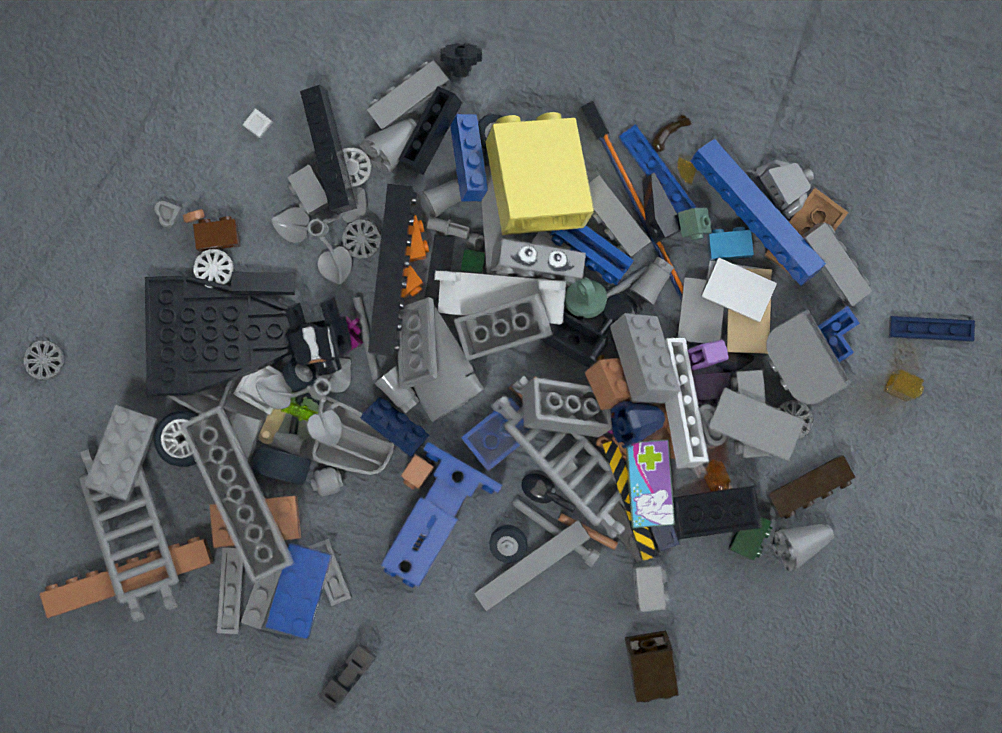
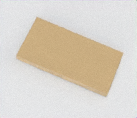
[726,268,772,354]

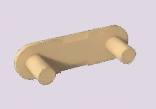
[259,405,290,444]

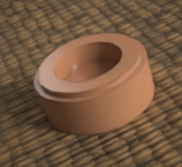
[182,209,205,223]

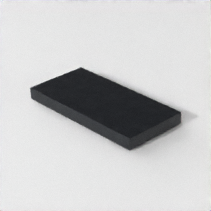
[673,485,762,540]

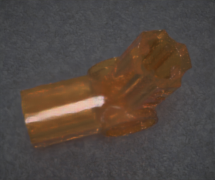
[704,459,732,492]

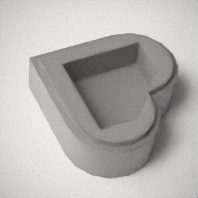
[154,201,181,228]

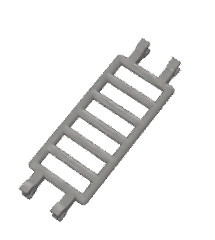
[491,376,627,539]
[80,449,178,622]

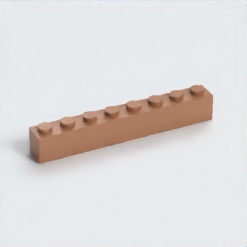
[40,536,214,618]

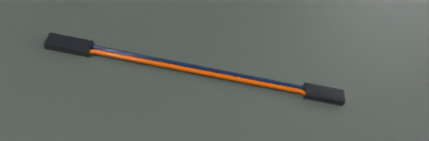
[581,101,683,301]

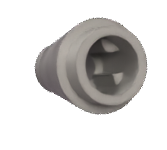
[273,432,306,455]

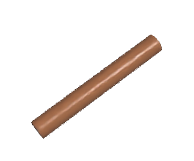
[558,513,618,550]

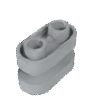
[699,405,727,449]

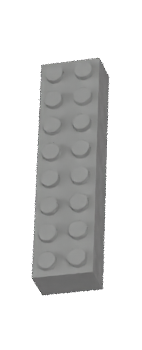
[180,406,295,583]

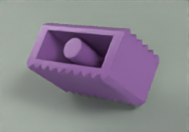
[688,339,729,371]

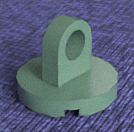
[565,277,607,318]

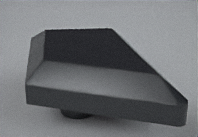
[716,352,754,373]

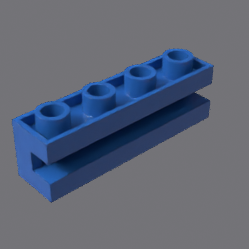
[549,226,634,285]

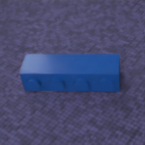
[450,114,488,202]

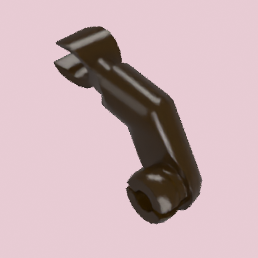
[651,115,692,152]

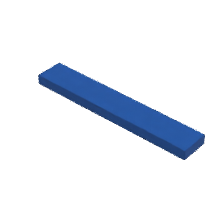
[618,124,697,217]

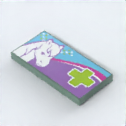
[626,439,675,528]

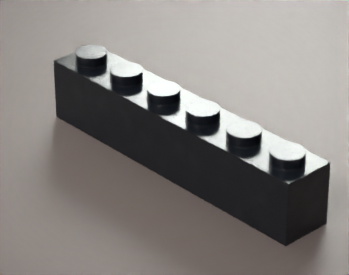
[300,85,357,214]

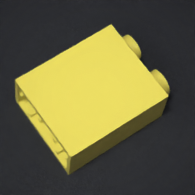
[486,112,594,235]

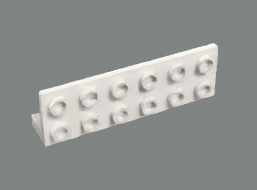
[435,271,566,324]

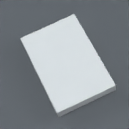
[701,258,777,322]

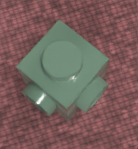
[678,208,712,241]

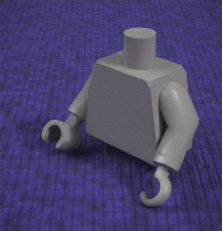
[746,160,814,218]

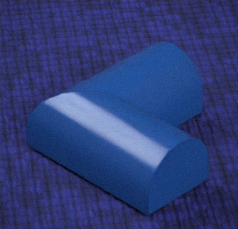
[818,306,860,363]

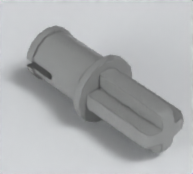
[427,216,470,239]

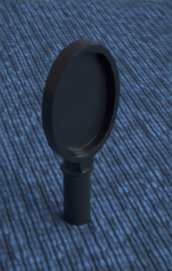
[521,473,576,513]

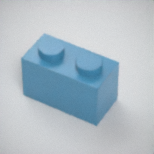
[707,227,754,261]

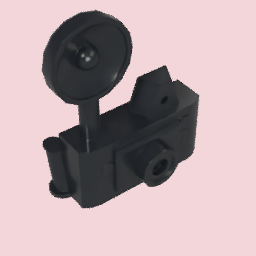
[540,294,637,367]

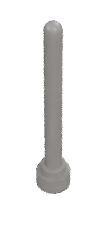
[513,499,601,567]

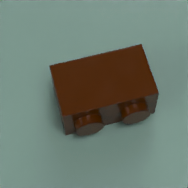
[193,216,241,252]

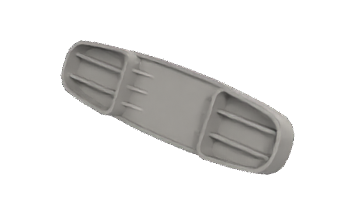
[168,377,395,476]

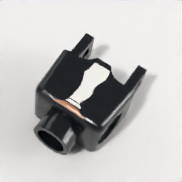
[285,296,352,376]

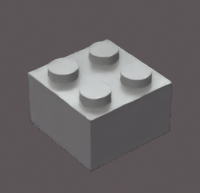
[632,565,669,612]

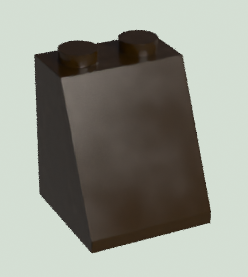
[624,630,679,703]

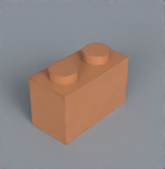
[401,455,434,490]

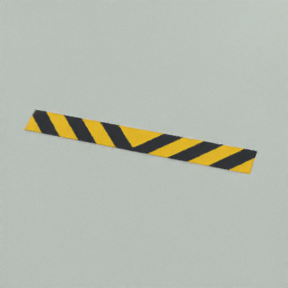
[602,441,657,561]

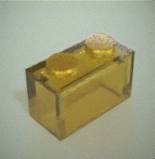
[884,369,924,402]

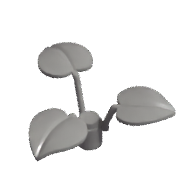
[271,187,367,285]
[256,358,351,447]

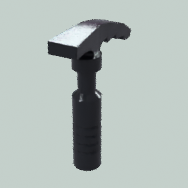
[289,390,324,435]

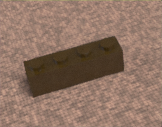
[766,455,856,519]

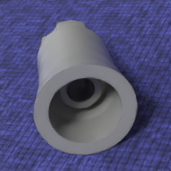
[422,178,461,217]
[630,257,673,305]
[374,366,420,414]

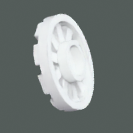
[343,148,371,187]
[194,249,234,288]

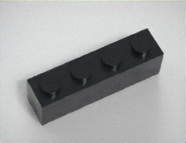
[398,86,462,175]

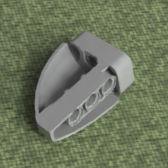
[414,305,485,423]

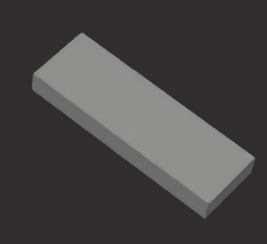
[308,539,352,606]

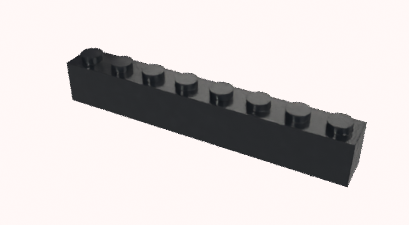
[368,183,417,357]

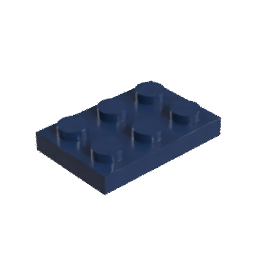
[360,397,430,457]

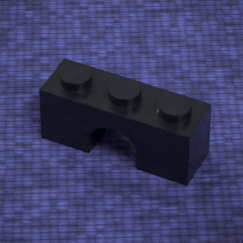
[318,644,377,710]

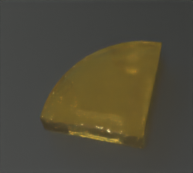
[677,158,697,185]

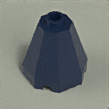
[611,402,665,449]

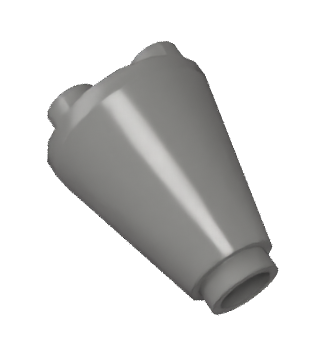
[360,118,417,173]
[772,524,834,572]

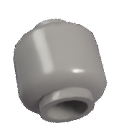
[310,467,343,497]

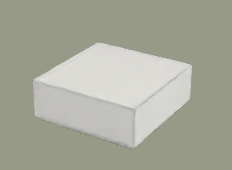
[243,108,273,138]

